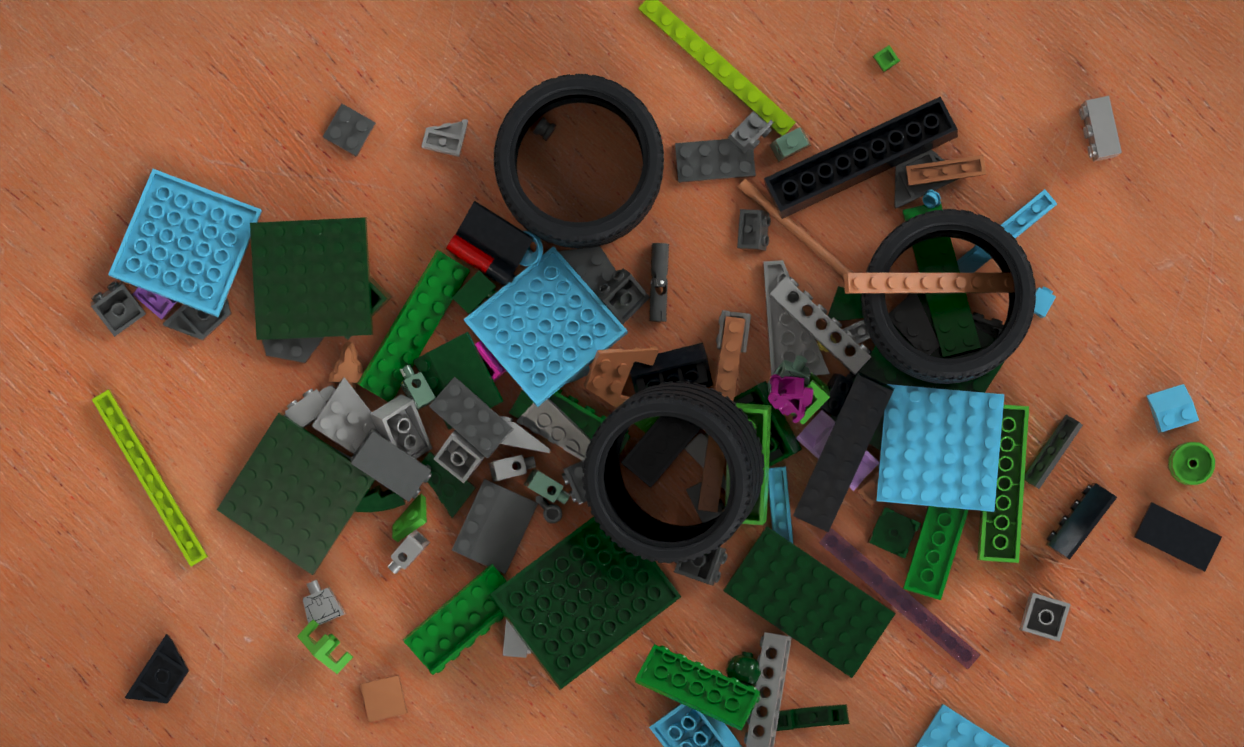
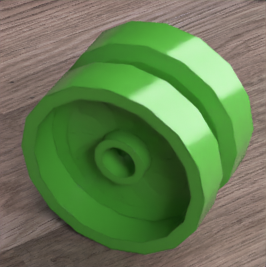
[1168,442,1215,485]

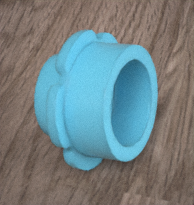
[922,190,941,208]

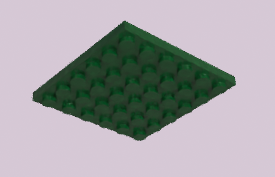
[250,217,373,340]
[217,413,375,575]

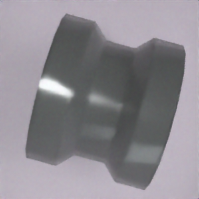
[533,117,557,141]

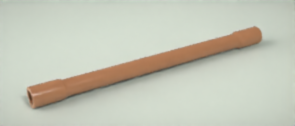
[738,179,854,279]

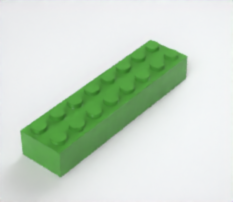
[977,405,1029,563]

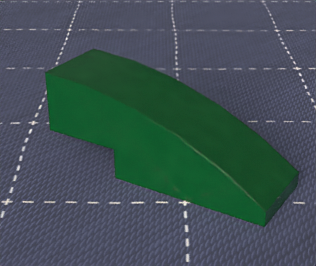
[355,485,406,512]

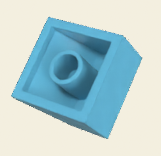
[1147,384,1199,433]

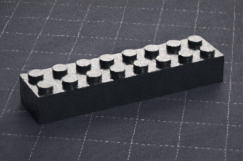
[793,372,895,532]

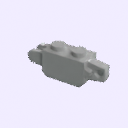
[285,386,336,428]

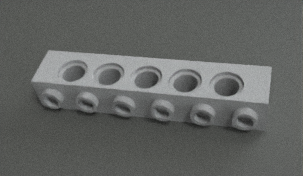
[769,277,871,375]
[744,632,792,747]

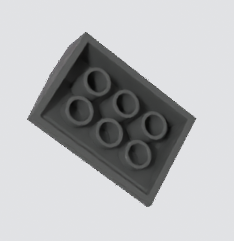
[452,479,538,574]

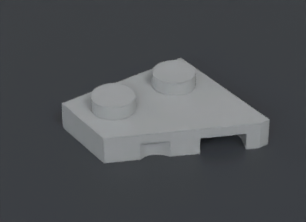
[422,119,468,157]

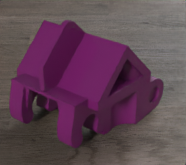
[768,374,813,423]

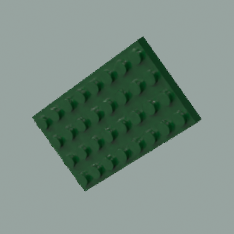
[723,526,896,678]

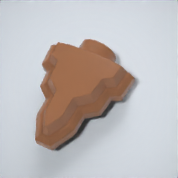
[329,342,364,389]

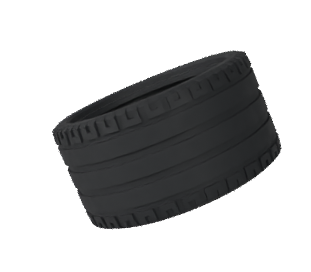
[494,74,664,249]
[861,209,1036,384]
[583,381,765,564]

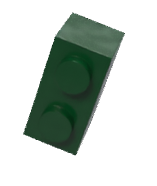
[452,270,497,314]

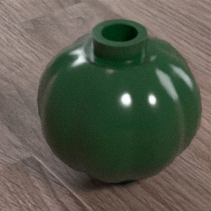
[726,652,761,686]

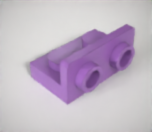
[133,287,177,320]

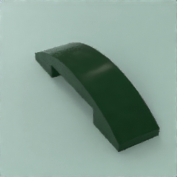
[777,704,850,731]

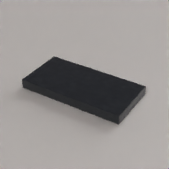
[1134,502,1222,572]

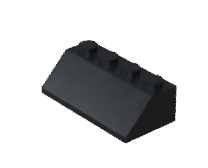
[630,343,713,393]
[1046,483,1117,560]

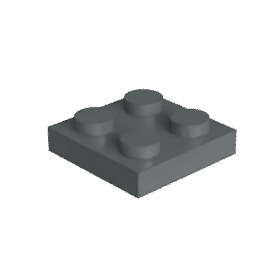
[323,104,376,157]

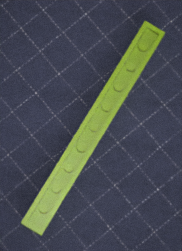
[638,0,796,136]
[92,389,208,567]

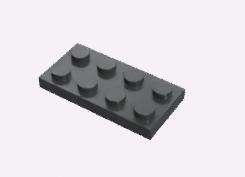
[675,139,756,183]
[429,377,514,458]

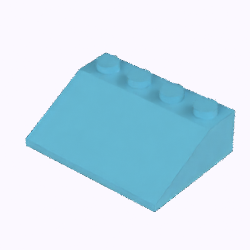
[649,703,742,747]

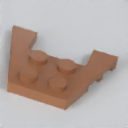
[584,346,659,408]

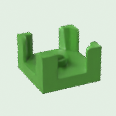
[790,372,830,425]
[297,619,353,674]

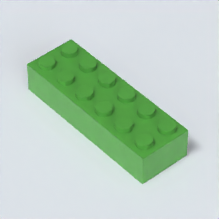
[725,403,771,525]

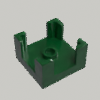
[868,507,921,559]

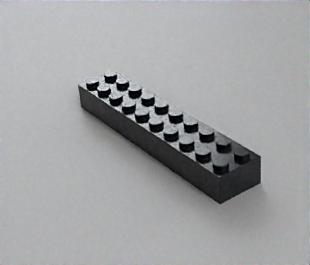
[764,96,958,219]

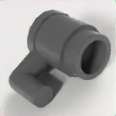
[536,496,563,524]

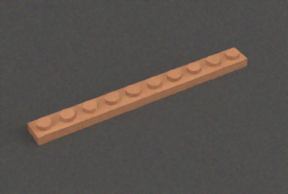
[844,273,1015,294]
[698,316,745,513]

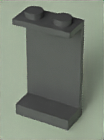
[350,428,432,502]

